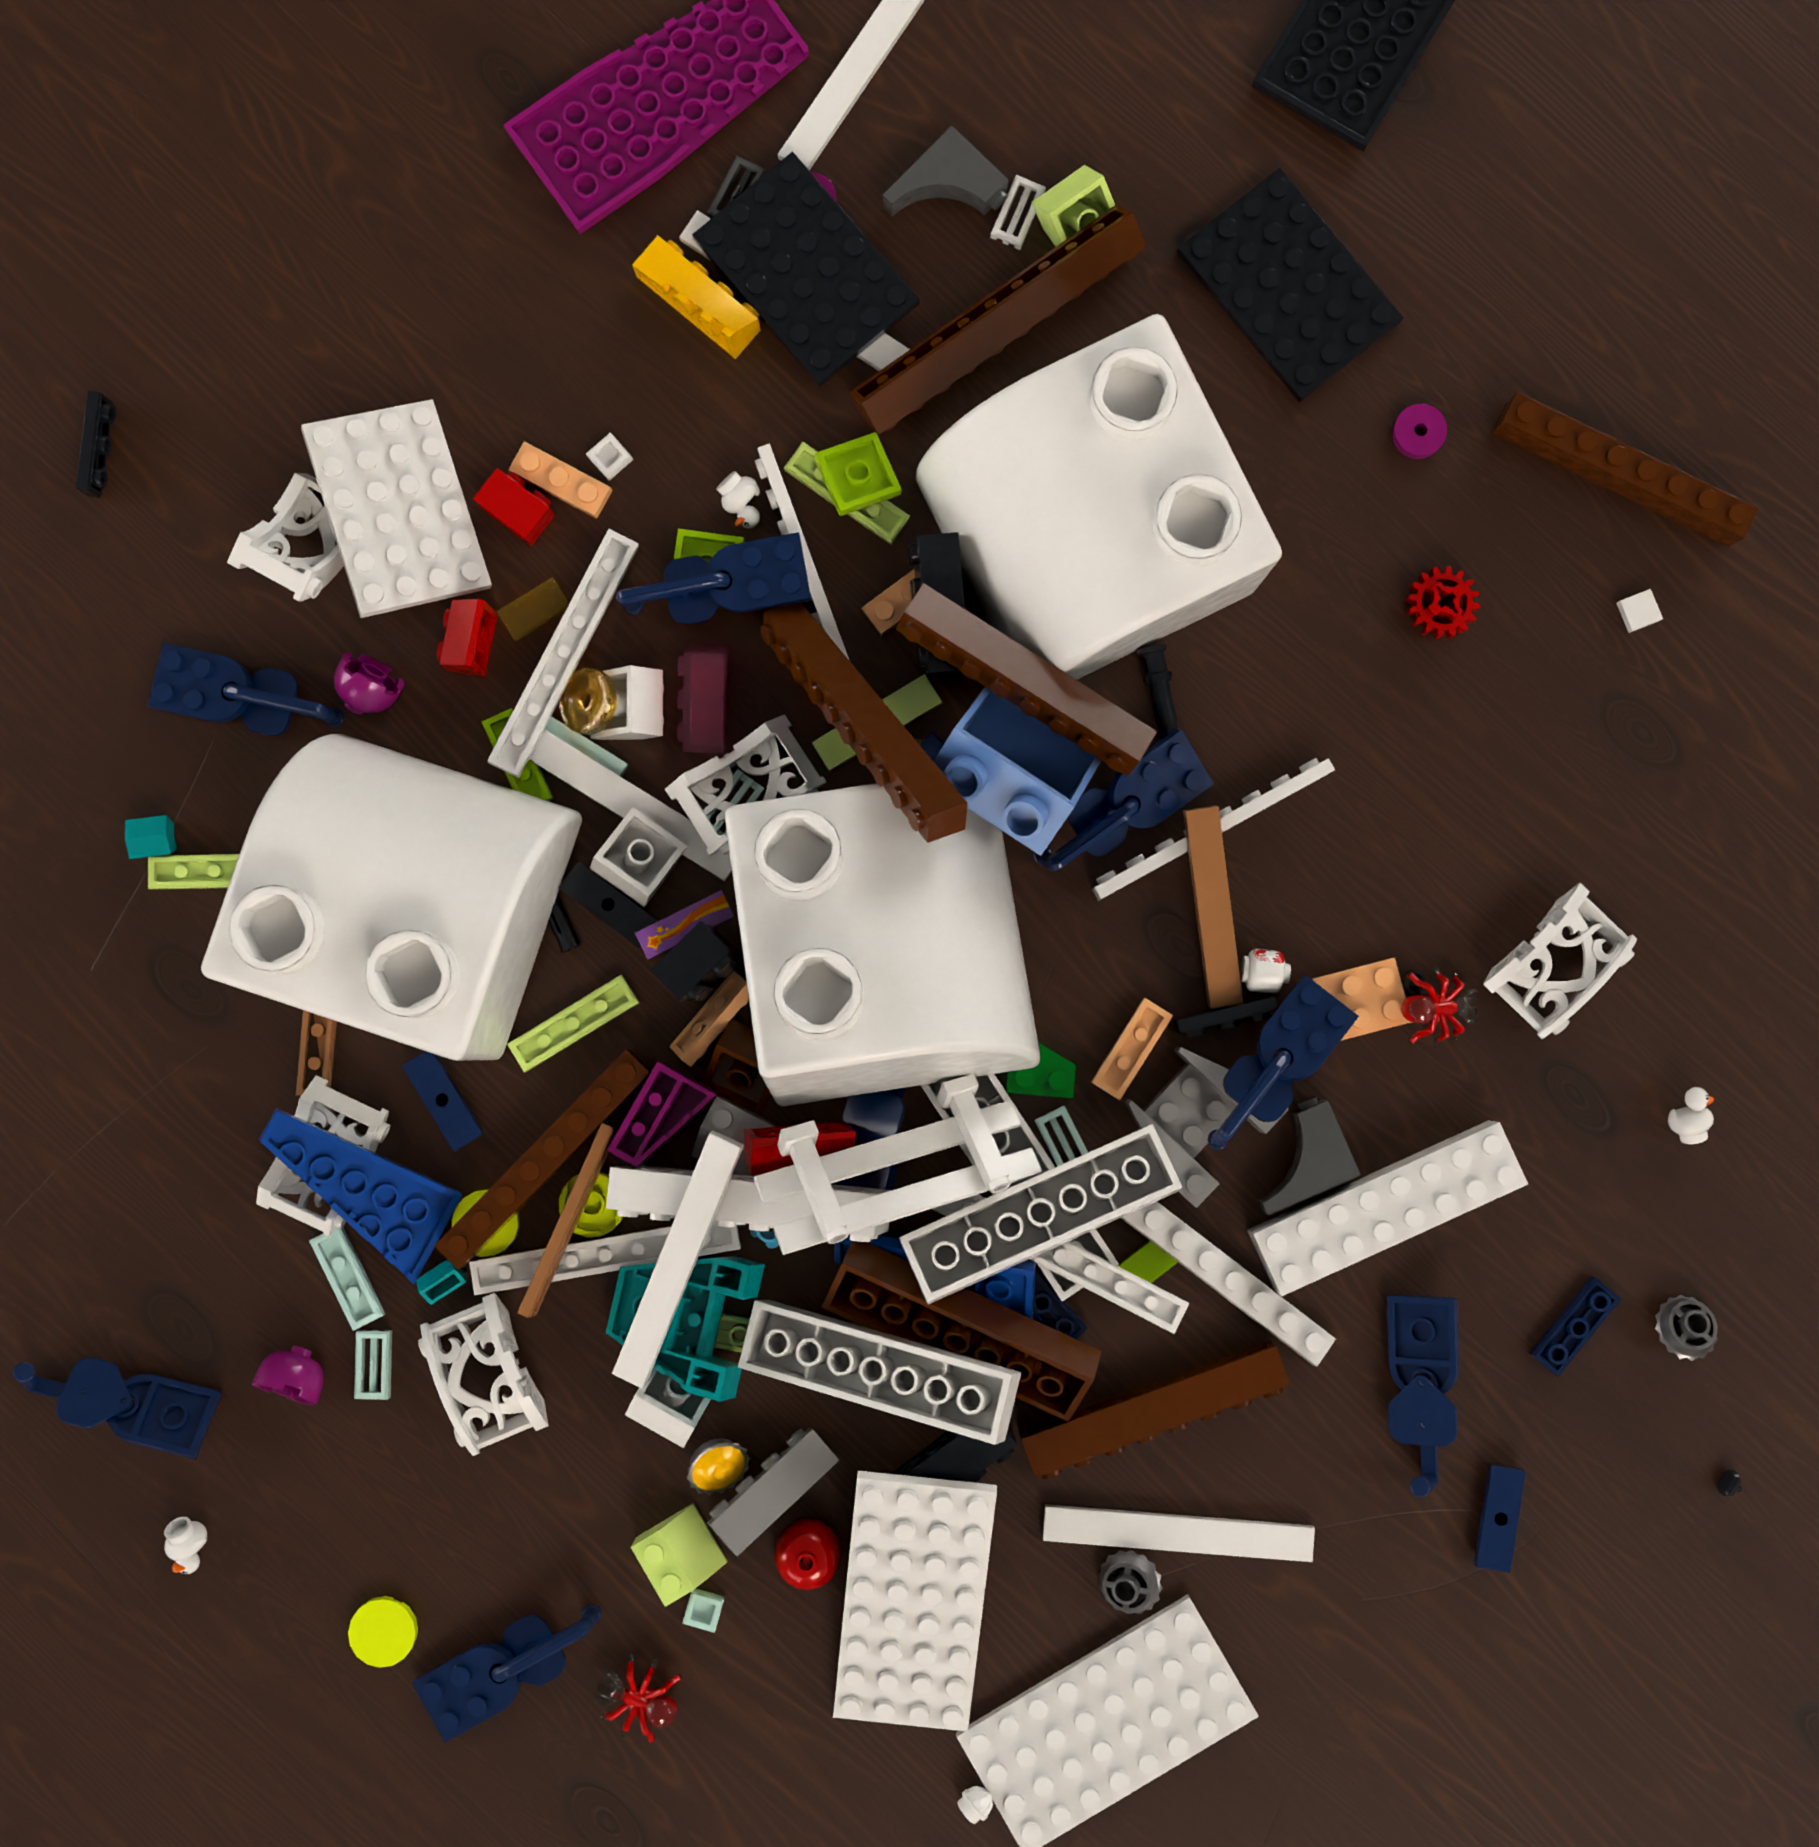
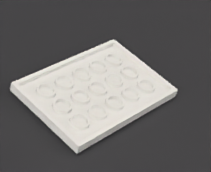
[301,399,492,618]

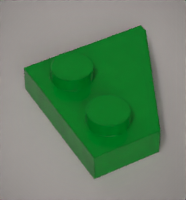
[1006,1042,1076,1098]

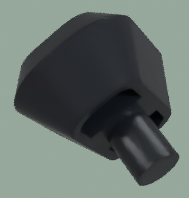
[1402,970,1425,996]
[1717,1469,1742,1496]

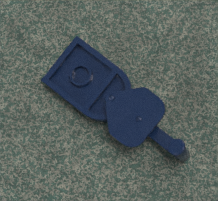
[616,532,812,625]
[147,643,344,736]
[1032,728,1213,871]
[1207,975,1359,1150]
[832,1087,906,1240]
[1387,1294,1460,1497]
[13,1358,222,1460]
[412,1604,602,1742]

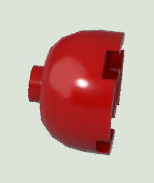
[774,1518,842,1591]

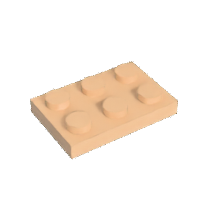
[1296,958,1411,1040]

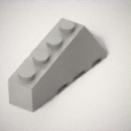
[707,1428,839,1556]

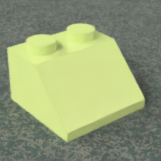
[1031,165,1115,247]
[631,1503,728,1607]

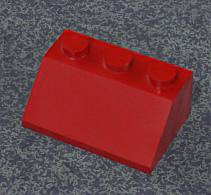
[744,1121,856,1176]

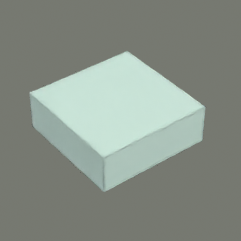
[682,1588,725,1633]

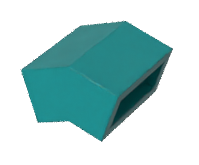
[125,815,177,859]
[416,1259,467,1305]

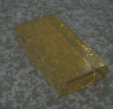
[496,577,569,641]

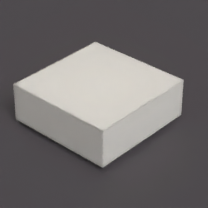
[586,433,633,481]
[1616,589,1663,633]

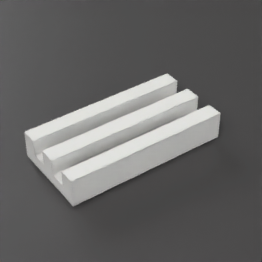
[990,175,1046,250]

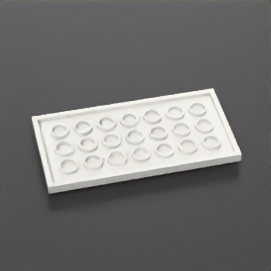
[833,1471,997,1731]
[956,1594,1259,1847]

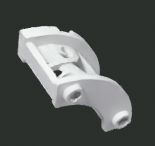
[227,473,344,602]
[665,714,826,856]
[1483,883,1637,1039]
[256,1075,390,1237]
[418,1293,549,1456]

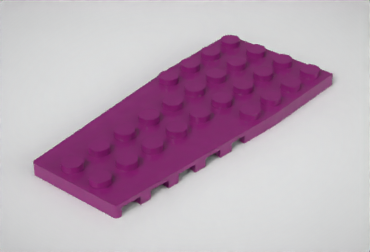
[503,0,809,234]

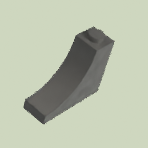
[883,125,1008,217]
[1257,1096,1361,1215]

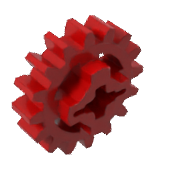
[1405,566,1480,640]

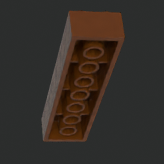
[822,1241,1102,1422]

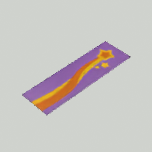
[635,890,734,959]

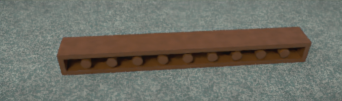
[849,204,1146,435]
[761,602,968,843]

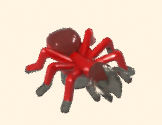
[1401,966,1479,1048]
[593,1653,682,1743]

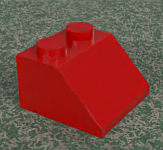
[437,599,498,678]

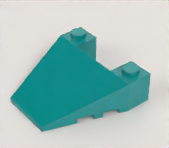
[606,1256,765,1402]

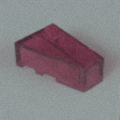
[677,643,731,754]

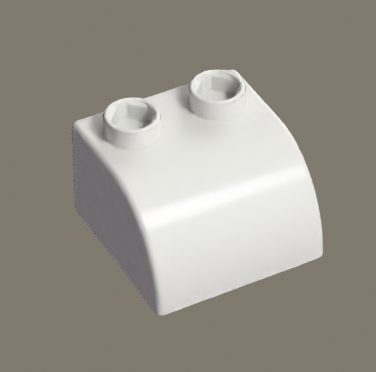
[916,314,1282,680]
[201,734,582,1061]
[725,783,1040,1106]

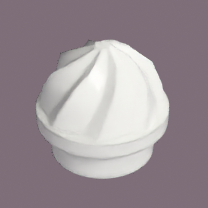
[957,1786,993,1824]

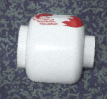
[1240,948,1291,994]

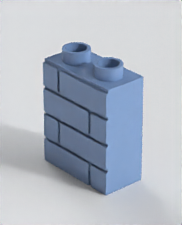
[933,686,1101,856]

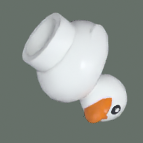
[716,471,760,529]
[1668,1087,1714,1144]
[164,1517,208,1574]

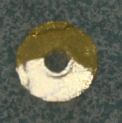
[559,668,617,735]

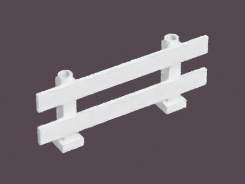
[754,1074,1043,1255]

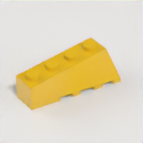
[632,235,761,359]

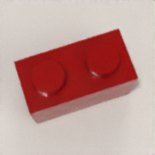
[473,468,555,546]

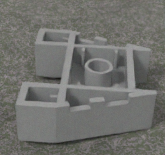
[1124,1047,1289,1208]

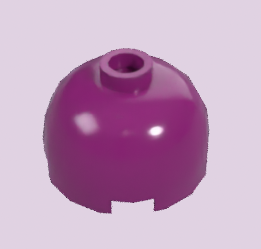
[334,652,405,714]
[252,1346,324,1406]

